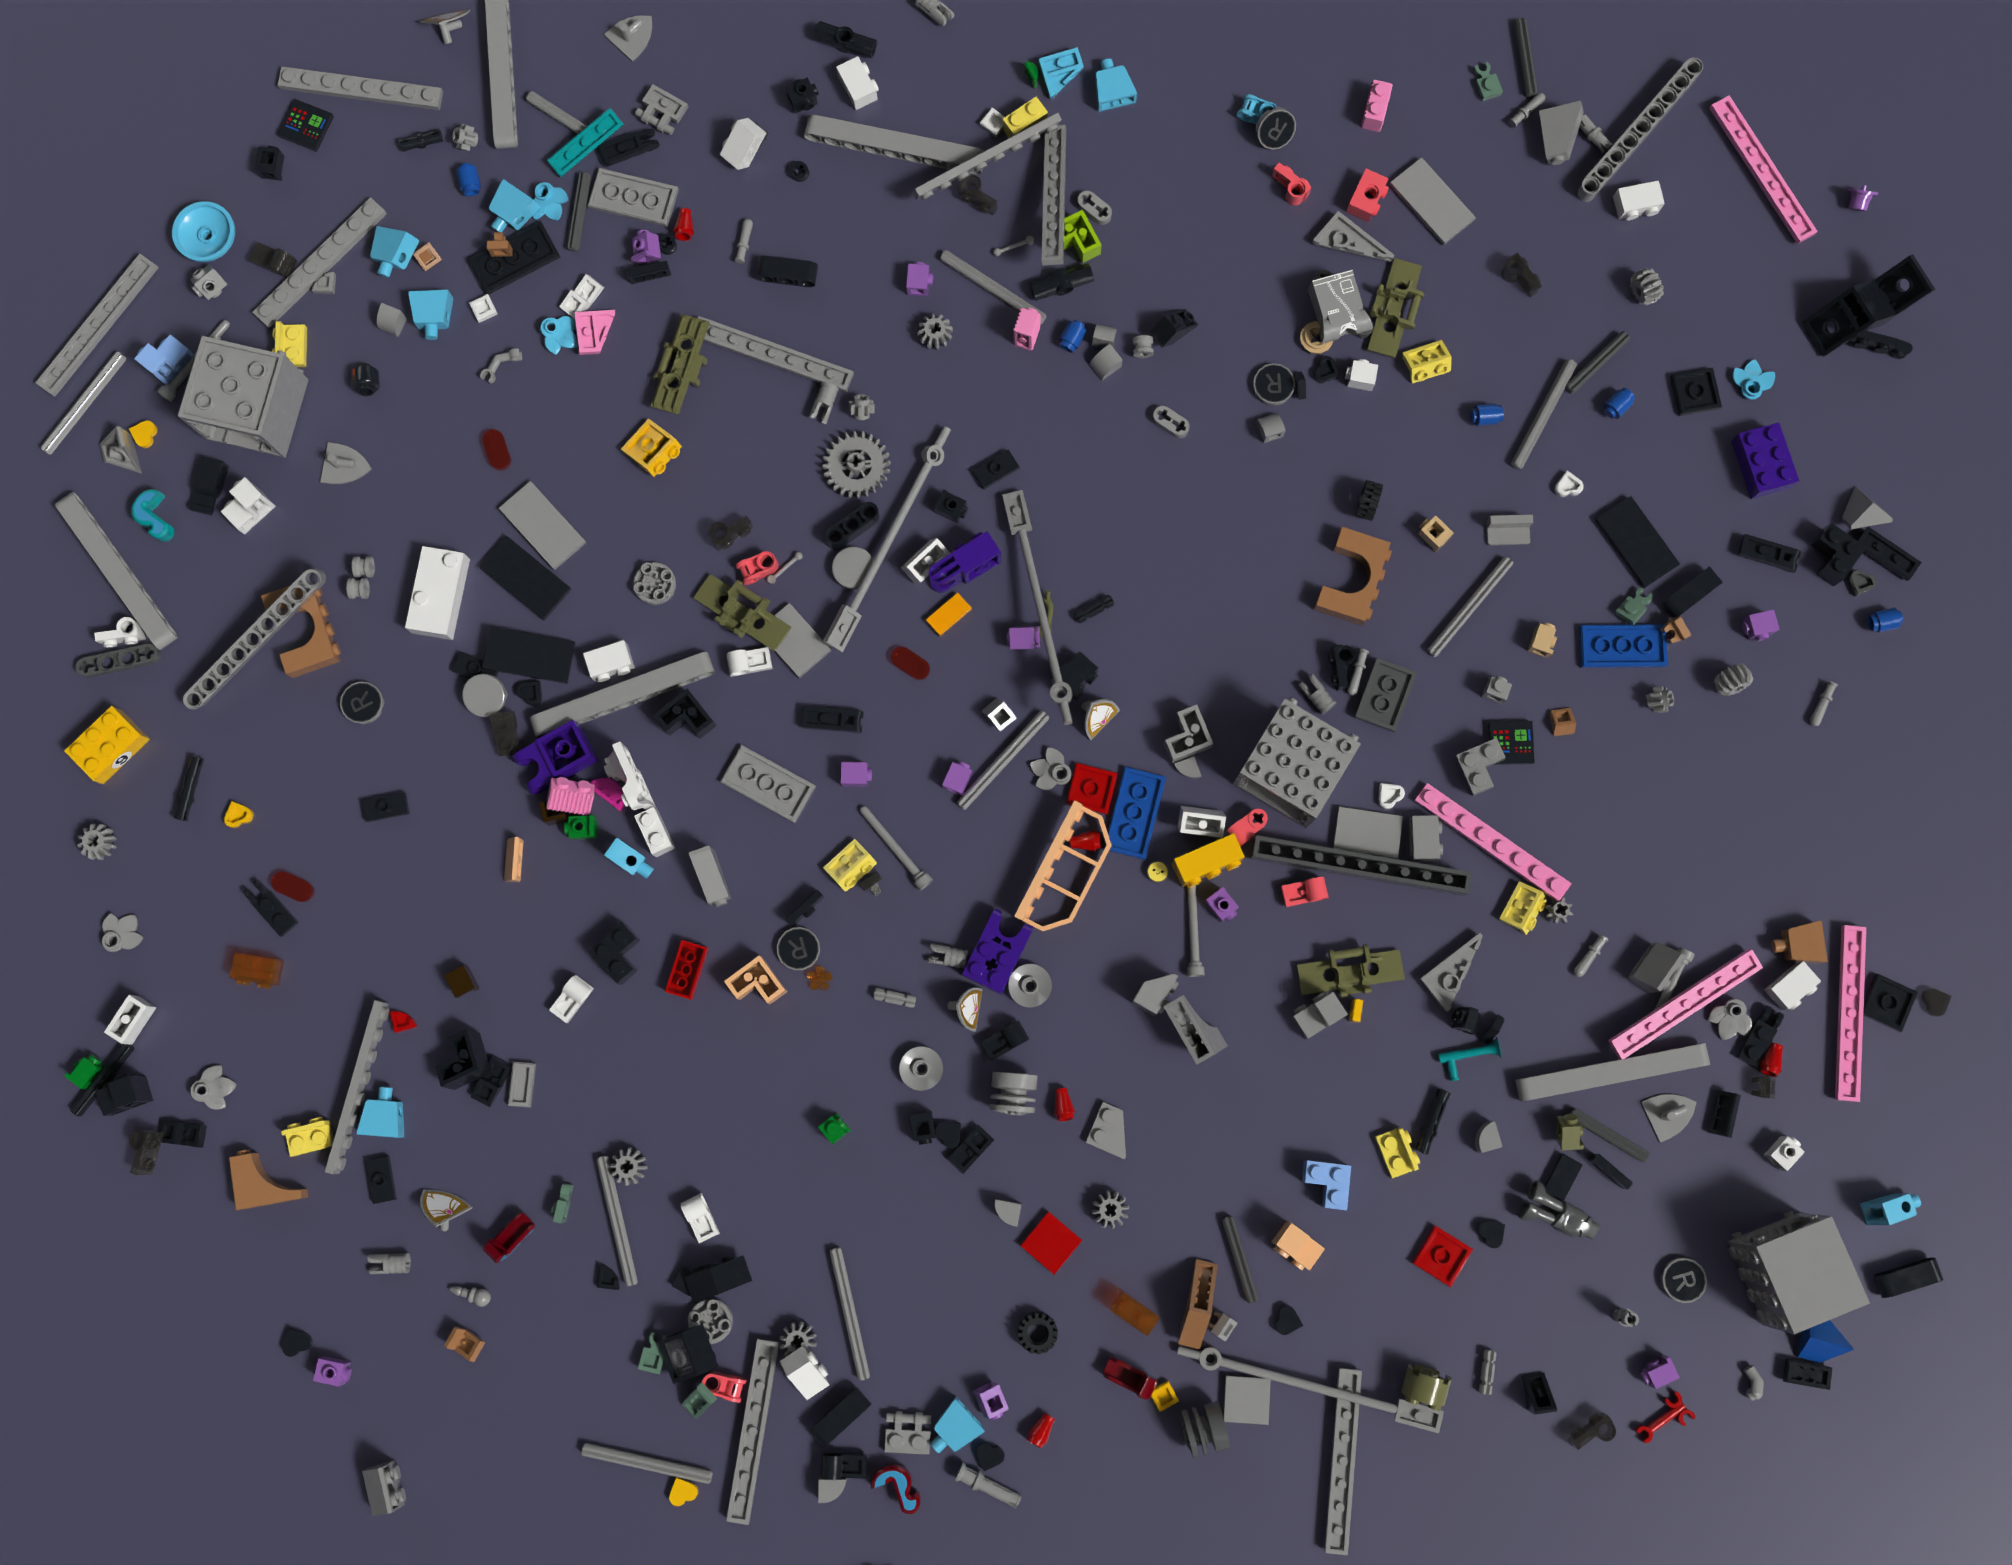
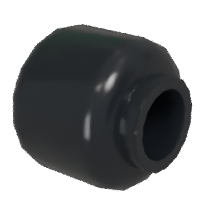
[351,363,380,396]

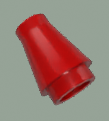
[673,208,694,241]
[1070,830,1102,851]
[1760,1043,1783,1077]
[1054,1088,1076,1122]
[1026,1413,1055,1449]

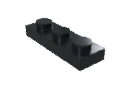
[1857,526,1922,581]

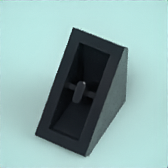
[1522,1372,1557,1415]

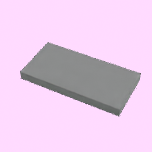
[1390,157,1476,245]
[588,168,679,227]
[499,481,586,570]
[720,745,816,823]

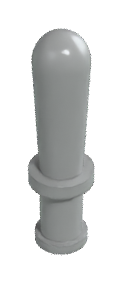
[1508,93,1545,128]
[734,219,753,264]
[1347,648,1369,695]
[1810,681,1838,726]
[1574,934,1608,977]

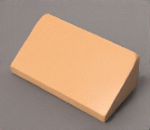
[504,837,524,882]

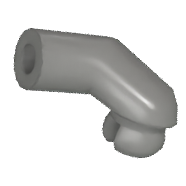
[1744,1365,1764,1401]

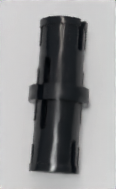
[399,129,444,152]

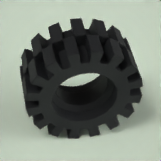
[1355,480,1383,521]
[1018,1312,1058,1355]

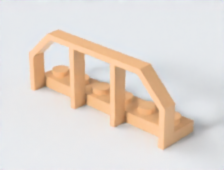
[1014,800,1112,932]

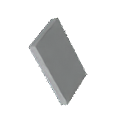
[759,603,831,678]
[1333,807,1403,859]

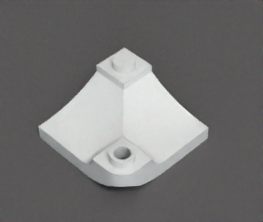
[604,742,657,810]

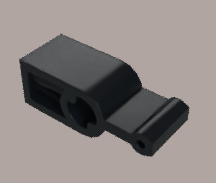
[190,456,229,516]

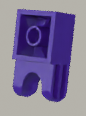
[929,531,1001,593]
[513,720,599,794]
[962,909,1033,995]

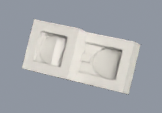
[559,274,605,319]

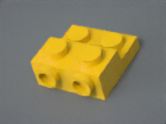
[621,418,682,477]

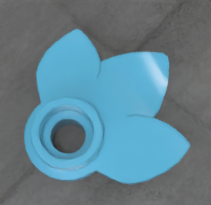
[533,182,568,221]
[540,316,578,355]
[1733,359,1775,400]

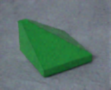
[1025,61,1038,89]

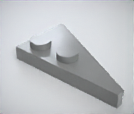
[1312,211,1395,262]
[1420,933,1483,1012]

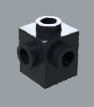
[785,77,819,114]

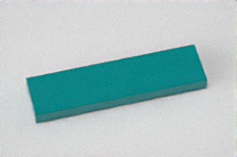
[547,108,624,177]

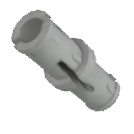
[1579,114,1613,154]
[1613,1308,1639,1327]

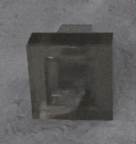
[859,871,882,896]
[1751,1076,1776,1099]

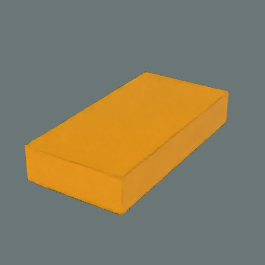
[926,593,972,636]

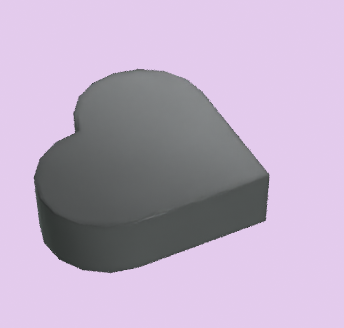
[1847,569,1877,597]

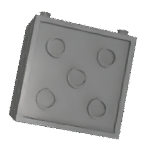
[178,335,309,458]
[1233,697,1361,828]
[1728,1211,1870,1334]

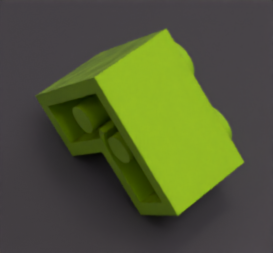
[1064,210,1102,263]

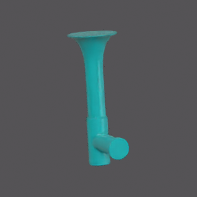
[1438,1036,1502,1081]

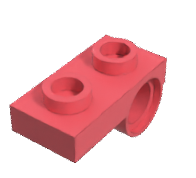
[1272,163,1312,206]
[1281,877,1329,908]

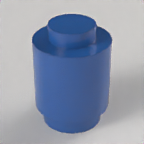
[456,163,481,196]
[1059,320,1087,353]
[1603,388,1635,419]
[1470,403,1504,426]
[1868,607,1903,633]

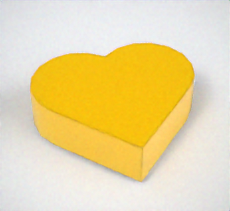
[129,420,158,449]
[224,801,254,828]
[669,1477,699,1506]

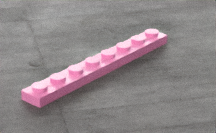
[1709,95,1818,244]
[1414,783,1572,902]
[1835,925,1866,1102]
[1608,949,1763,1060]

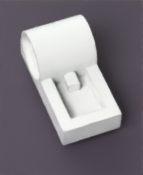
[94,617,146,648]
[726,647,773,677]
[549,975,594,1023]
[681,1193,720,1243]

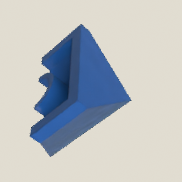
[1797,1320,1854,1363]

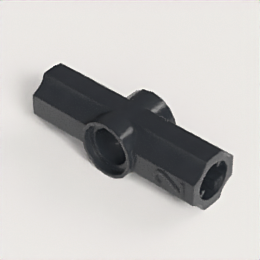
[814,21,877,59]
[1030,263,1094,301]

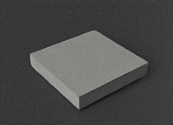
[1223,1375,1271,1425]

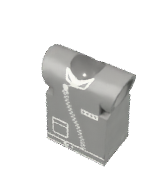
[1308,270,1373,344]

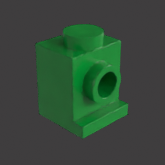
[564,815,598,840]
[64,1054,104,1089]
[818,1113,851,1144]

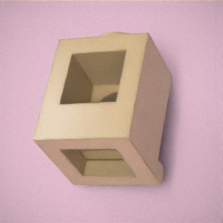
[1418,515,1454,552]
[1527,623,1557,658]

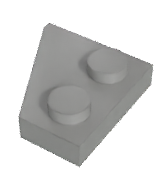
[1086,1102,1126,1159]

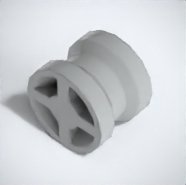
[1133,335,1154,358]
[352,556,375,578]
[347,578,370,599]

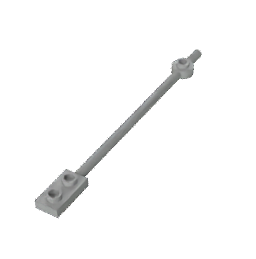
[823,426,951,653]
[1002,490,1073,725]
[1177,1346,1444,1433]

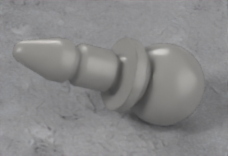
[450,1286,491,1307]

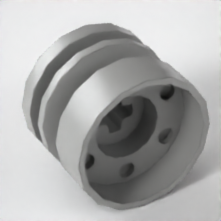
[989,1072,1038,1116]

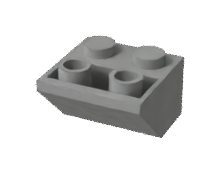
[1627,942,1685,994]
[1132,974,1179,1016]
[362,1460,406,1516]

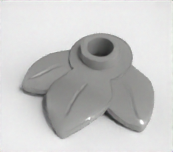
[1030,747,1071,790]
[102,914,143,952]
[1708,998,1752,1040]
[190,1066,236,1110]

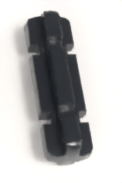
[1074,595,1114,623]

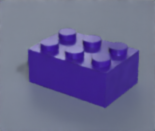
[1731,422,1799,499]

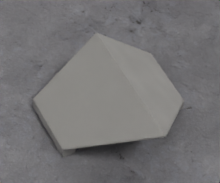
[100,426,142,474]
[1842,486,1893,529]

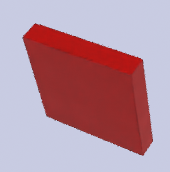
[1066,763,1118,815]
[1020,1211,1082,1275]
[1411,1225,1473,1287]

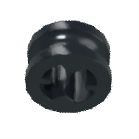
[790,161,809,182]
[659,234,677,255]

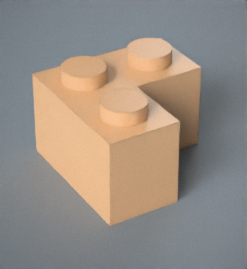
[724,955,788,1004]
[1271,1221,1325,1271]

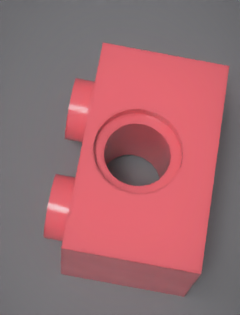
[1346,169,1389,222]

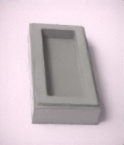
[508,1062,536,1107]

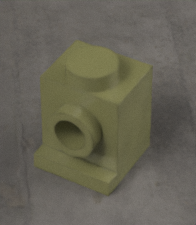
[1556,1114,1584,1151]

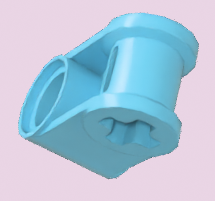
[1236,94,1277,124]

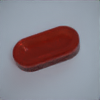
[483,429,511,471]
[891,647,930,681]
[271,872,314,902]

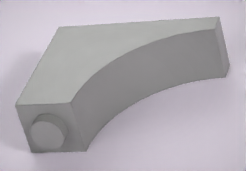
[1163,995,1228,1065]

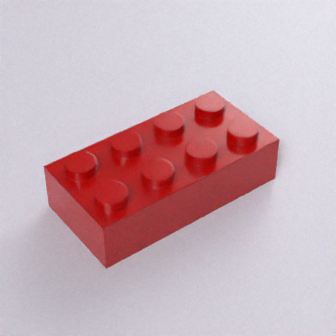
[665,940,709,1000]

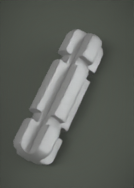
[873,988,916,1008]
[1479,1350,1496,1395]

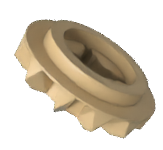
[1300,321,1333,355]

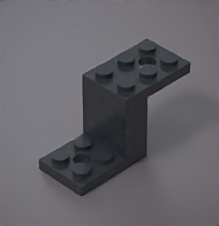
[1802,254,1936,357]

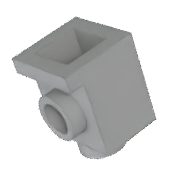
[1481,676,1512,704]

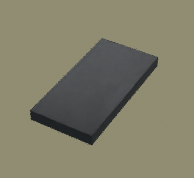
[467,220,561,295]
[1595,496,1680,588]
[479,536,572,621]
[482,627,576,684]

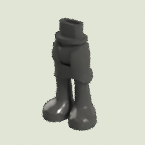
[1518,1180,1600,1240]

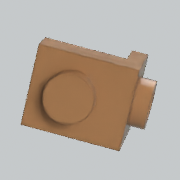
[444,1327,486,1362]

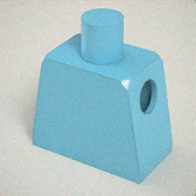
[1095,59,1137,112]
[489,179,540,232]
[370,226,419,278]
[409,290,453,340]
[604,838,654,879]
[357,1087,404,1138]
[1860,1193,1921,1225]
[930,1397,985,1453]

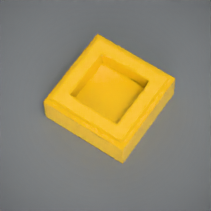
[1349,999,1363,1023]
[1151,1380,1179,1412]

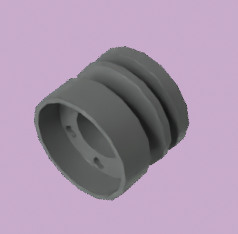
[1181,1401,1230,1458]

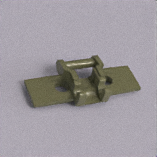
[1367,258,1424,358]
[651,314,709,415]
[694,574,792,652]
[1297,944,1405,997]

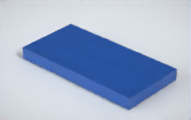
[1579,624,1668,668]
[1104,767,1166,860]

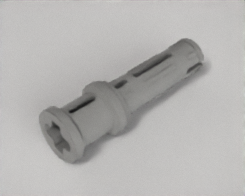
[954,1462,1022,1509]

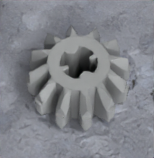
[1630,268,1664,305]
[917,313,953,350]
[1714,663,1753,697]
[77,824,117,860]
[609,1148,648,1186]
[1092,1191,1129,1229]
[779,1322,817,1357]

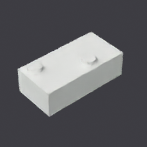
[405,546,470,640]

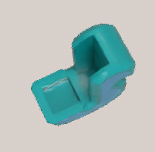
[131,489,174,542]

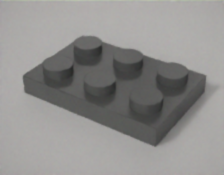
[1354,658,1417,733]

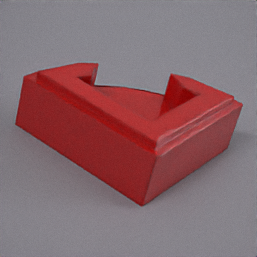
[390,1011,417,1033]

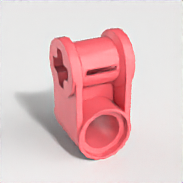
[736,551,779,585]
[1226,809,1268,847]
[702,1371,747,1403]

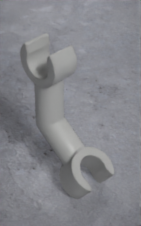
[480,349,523,384]

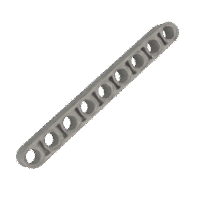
[485,0,518,149]
[1577,58,1703,202]
[804,115,985,175]
[55,491,178,650]
[183,568,326,709]
[530,652,715,739]
[1515,1043,1711,1102]

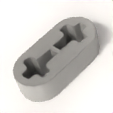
[1077,191,1112,225]
[1153,406,1189,438]

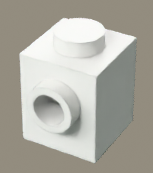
[1345,359,1378,391]
[1764,1136,1805,1171]

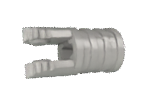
[915,0,955,26]
[809,382,839,424]
[1298,673,1337,715]
[928,944,969,969]
[367,1253,411,1274]

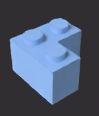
[134,335,194,385]
[1302,1160,1351,1210]

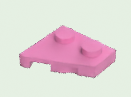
[574,310,615,355]

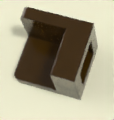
[539,801,569,826]
[444,965,480,998]

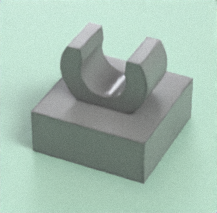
[1208,1312,1237,1342]

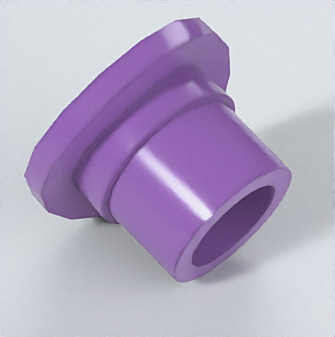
[1848,186,1878,211]

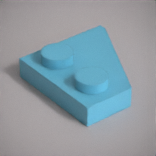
[1038,47,1084,99]

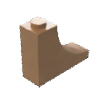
[229,1150,308,1210]
[1178,1259,1218,1349]

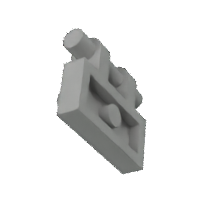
[635,84,689,135]
[885,1411,931,1455]

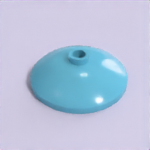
[172,201,235,262]

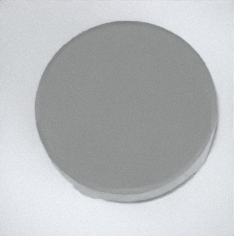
[832,547,873,591]
[633,562,676,605]
[462,673,508,717]
[688,1298,733,1344]

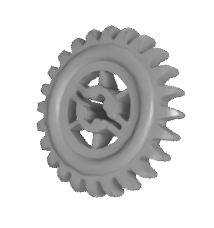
[822,431,891,499]

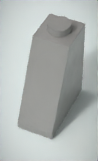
[1539,100,1584,165]
[689,845,731,907]

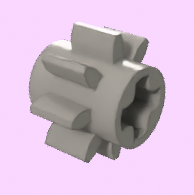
[452,123,478,151]
[849,394,875,420]
[1647,686,1674,713]
[1545,897,1573,924]

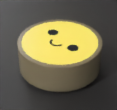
[1147,861,1169,883]

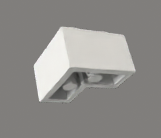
[221,477,276,535]

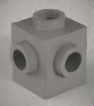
[190,264,228,300]

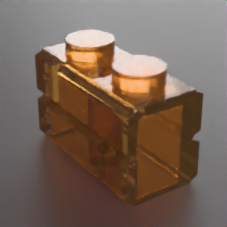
[230,952,284,989]
[1110,1290,1160,1336]

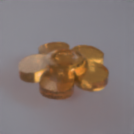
[807,966,832,991]

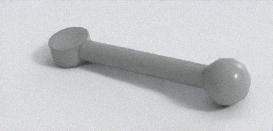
[993,236,1034,256]
[767,552,803,584]

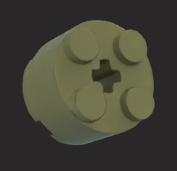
[1401,1364,1452,1411]

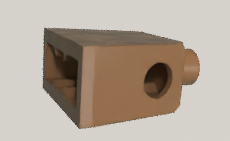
[1771,921,1828,964]

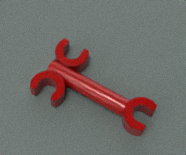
[1635,1390,1695,1443]

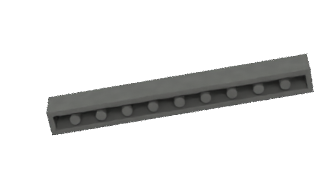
[1250,835,1472,896]

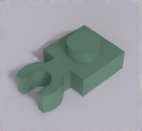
[1473,62,1503,101]
[1616,587,1652,626]
[551,1184,574,1223]
[638,1332,666,1375]

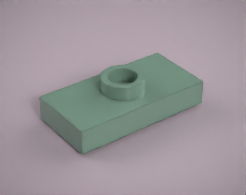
[681,1382,717,1420]

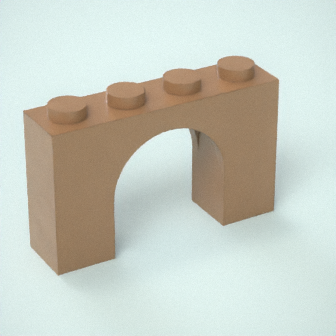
[1314,527,1392,626]
[261,580,341,678]

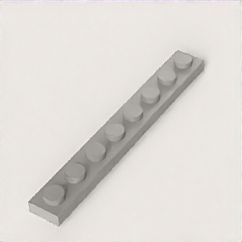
[278,66,443,110]
[912,113,1062,200]
[1042,125,1066,266]
[253,197,387,328]
[35,253,159,397]
[698,316,854,393]
[325,1000,389,1174]
[726,1338,780,1525]
[1324,1367,1362,1555]

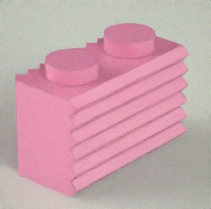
[1361,80,1393,132]
[1013,308,1041,350]
[546,777,595,816]

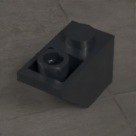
[1150,309,1198,348]

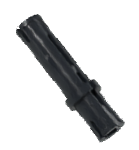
[173,756,204,821]
[1415,1088,1451,1155]

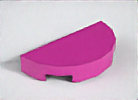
[590,778,625,812]

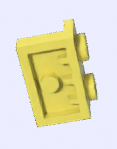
[272,321,307,367]
[1402,340,1452,383]
[823,839,877,892]
[1499,881,1547,935]
[281,1117,334,1157]
[1375,1127,1420,1179]

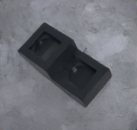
[471,1056,513,1107]
[157,1120,207,1148]
[947,1125,994,1174]

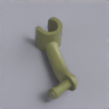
[1040,590,1054,637]

